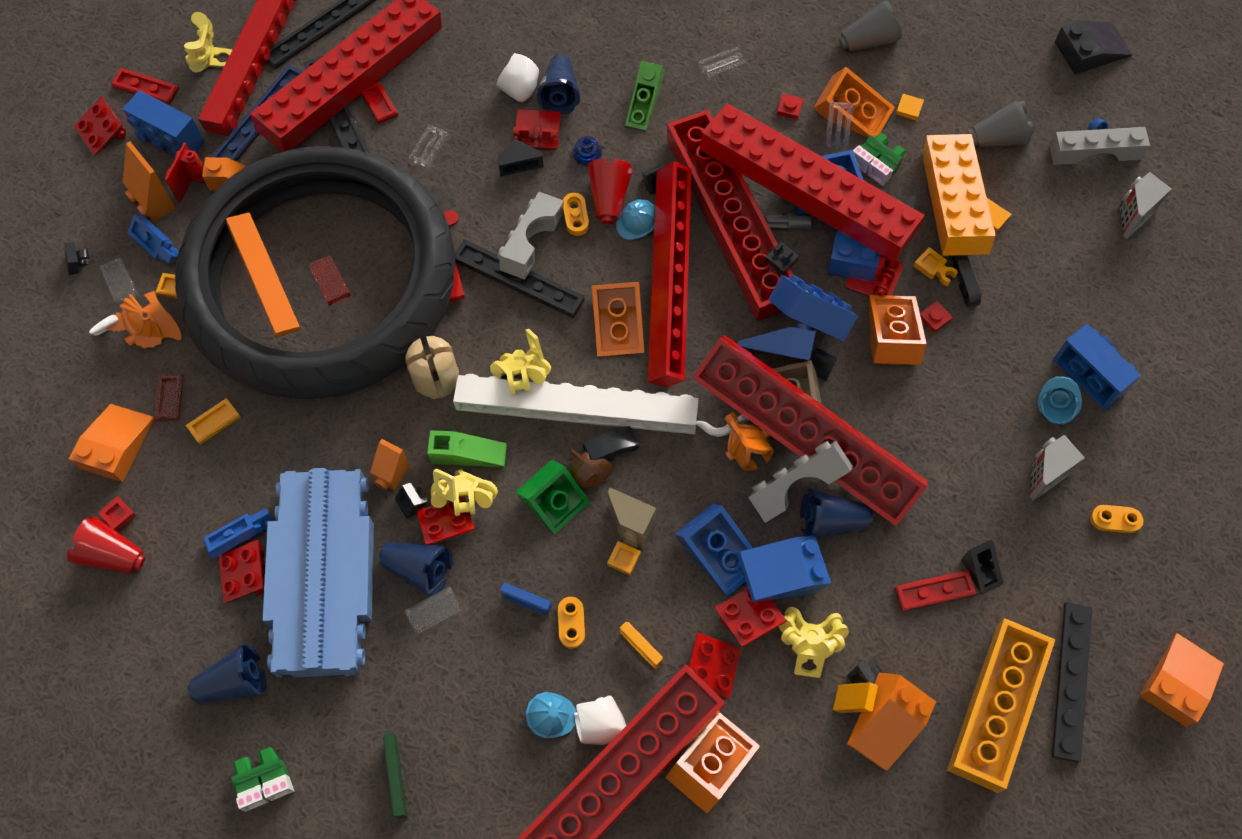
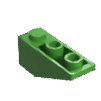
[625,61,665,131]
[427,430,507,468]

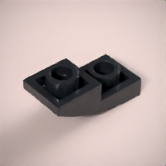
[582,426,640,461]

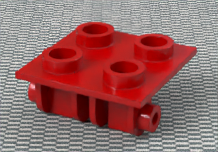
[74,96,126,155]
[513,109,561,149]
[165,142,205,203]
[845,257,904,297]
[417,496,475,545]
[219,540,266,603]
[715,589,787,647]
[688,632,741,699]

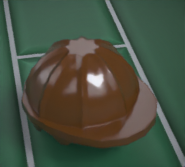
[570,448,614,488]

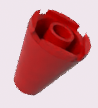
[588,158,633,225]
[67,515,146,574]

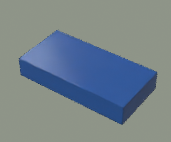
[500,582,552,616]

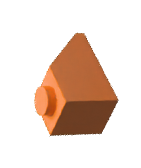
[202,157,247,190]
[370,439,410,491]

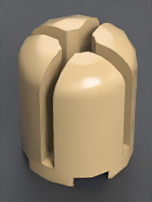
[405,336,459,399]

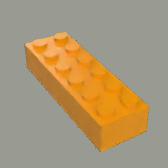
[922,134,995,256]
[946,618,1055,793]

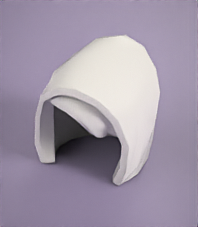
[497,53,539,103]
[574,696,627,745]

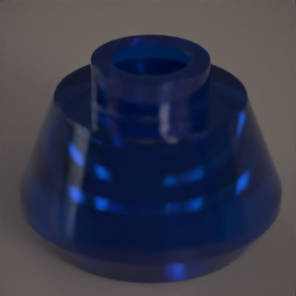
[572,136,602,166]

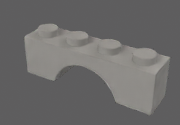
[1049,127,1150,165]
[497,192,564,279]
[748,441,853,523]

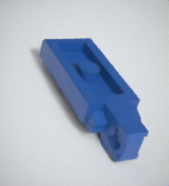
[127,213,179,264]
[203,508,274,559]

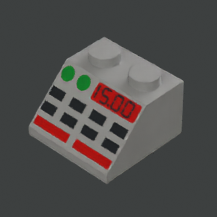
[1120,172,1172,239]
[1030,435,1084,501]

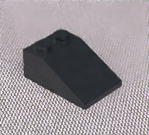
[1055,20,1133,74]

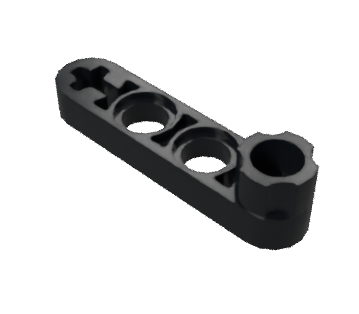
[949,255,981,307]

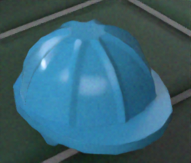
[616,199,655,241]
[1038,377,1082,424]
[525,692,576,738]

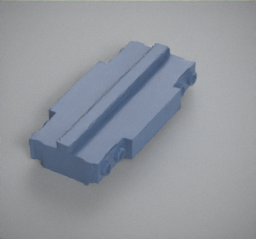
[263,468,374,678]

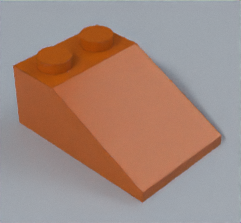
[813,67,895,138]
[123,142,176,222]
[592,282,644,356]
[869,295,926,365]
[69,404,155,482]
[1139,633,1224,728]
[847,673,936,771]
[665,713,760,813]

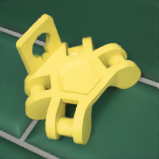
[184,12,232,72]
[490,329,551,395]
[431,469,498,516]
[779,607,849,678]

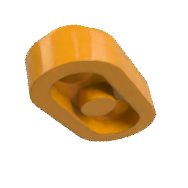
[563,193,589,236]
[1090,505,1143,533]
[558,597,585,649]

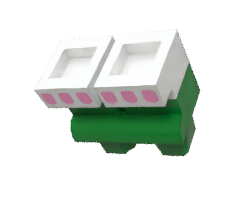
[853,133,906,186]
[231,747,295,812]

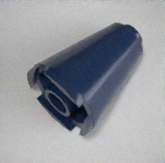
[537,55,580,114]
[800,488,873,538]
[379,542,453,596]
[188,645,267,703]

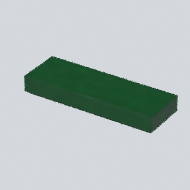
[383,733,408,819]

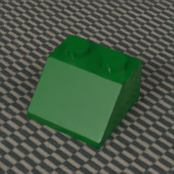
[515,460,590,535]

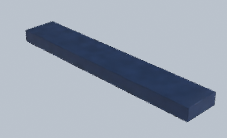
[211,65,302,162]

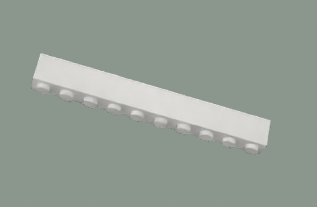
[453,374,698,434]

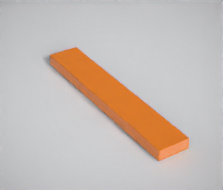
[226,213,300,337]

